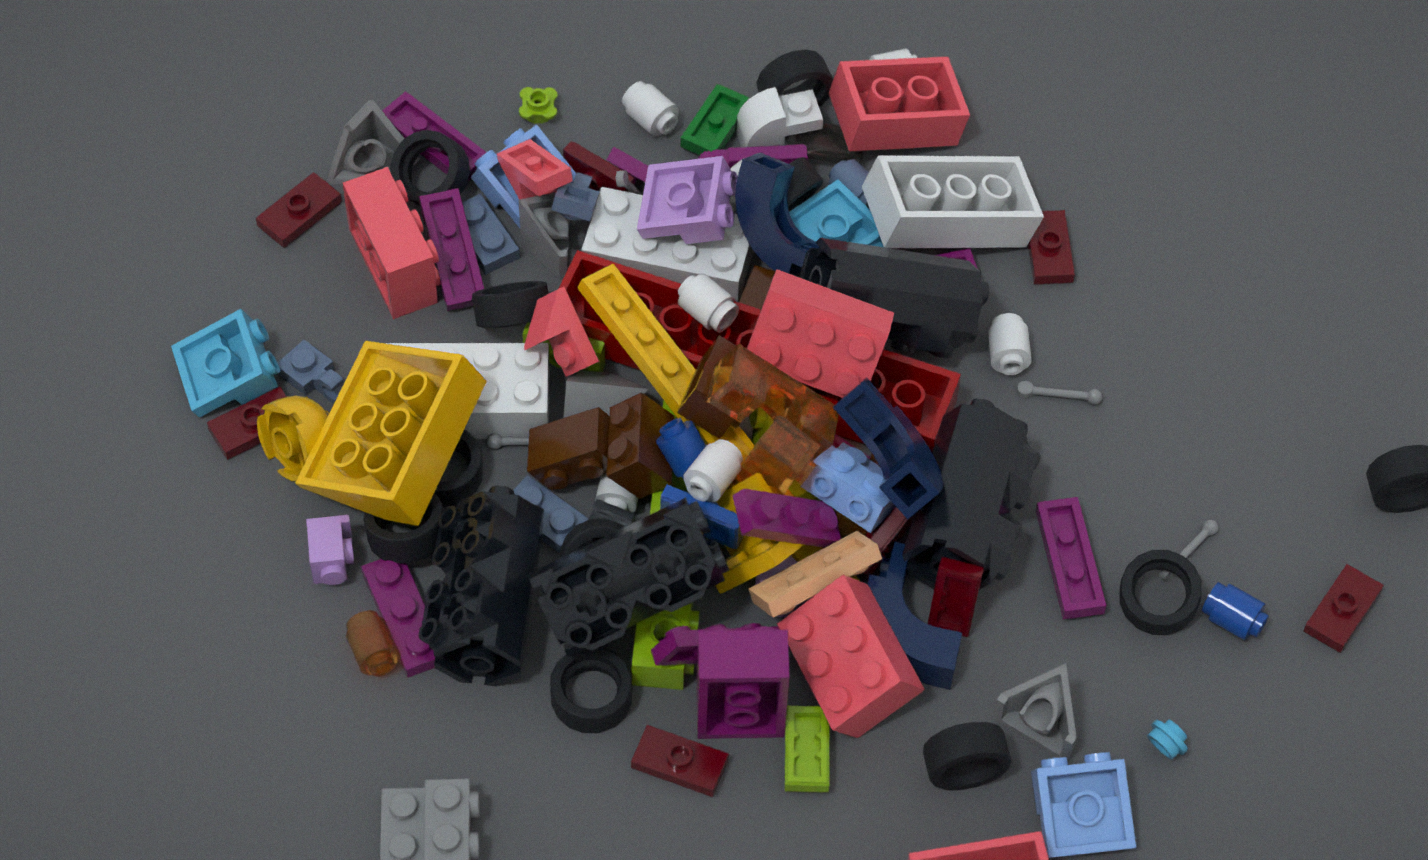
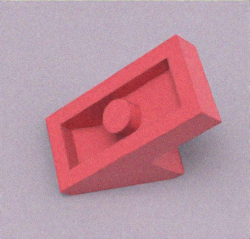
[497,139,573,199]
[524,287,599,377]

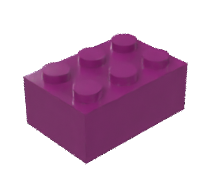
[696,626,789,739]

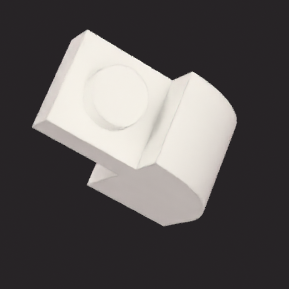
[737,87,823,147]

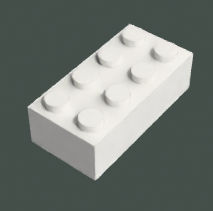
[862,155,1044,248]
[582,187,754,302]
[385,343,550,439]

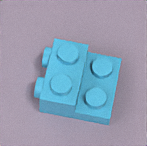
[789,179,884,247]
[171,309,280,418]

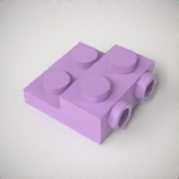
[637,156,738,244]

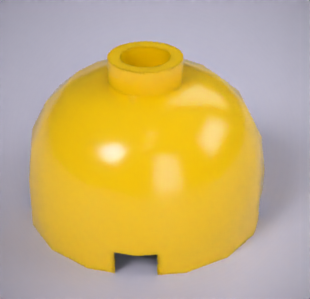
[257,395,329,481]

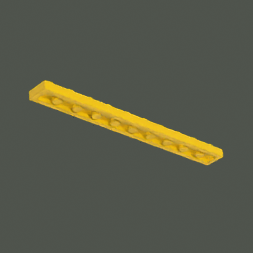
[577,264,860,581]

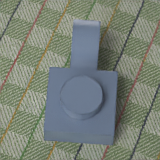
[551,172,600,221]
[278,340,344,403]

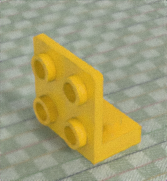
[715,473,803,594]

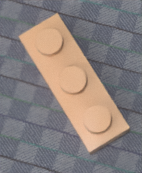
[749,531,882,618]

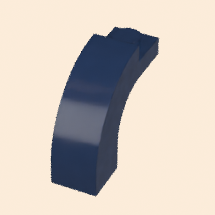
[735,152,819,275]
[833,377,943,519]
[868,542,962,690]

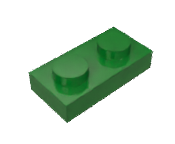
[680,84,750,155]

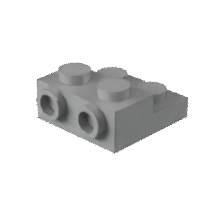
[380,779,480,860]

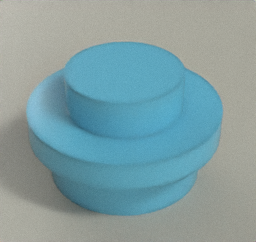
[1147,719,1188,760]

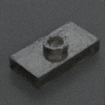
[785,122,863,164]

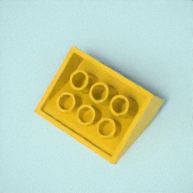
[295,341,487,526]

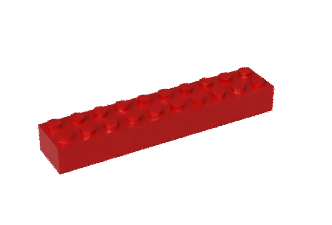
[558,250,961,452]

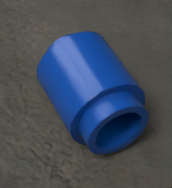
[656,418,706,481]
[1202,582,1269,641]

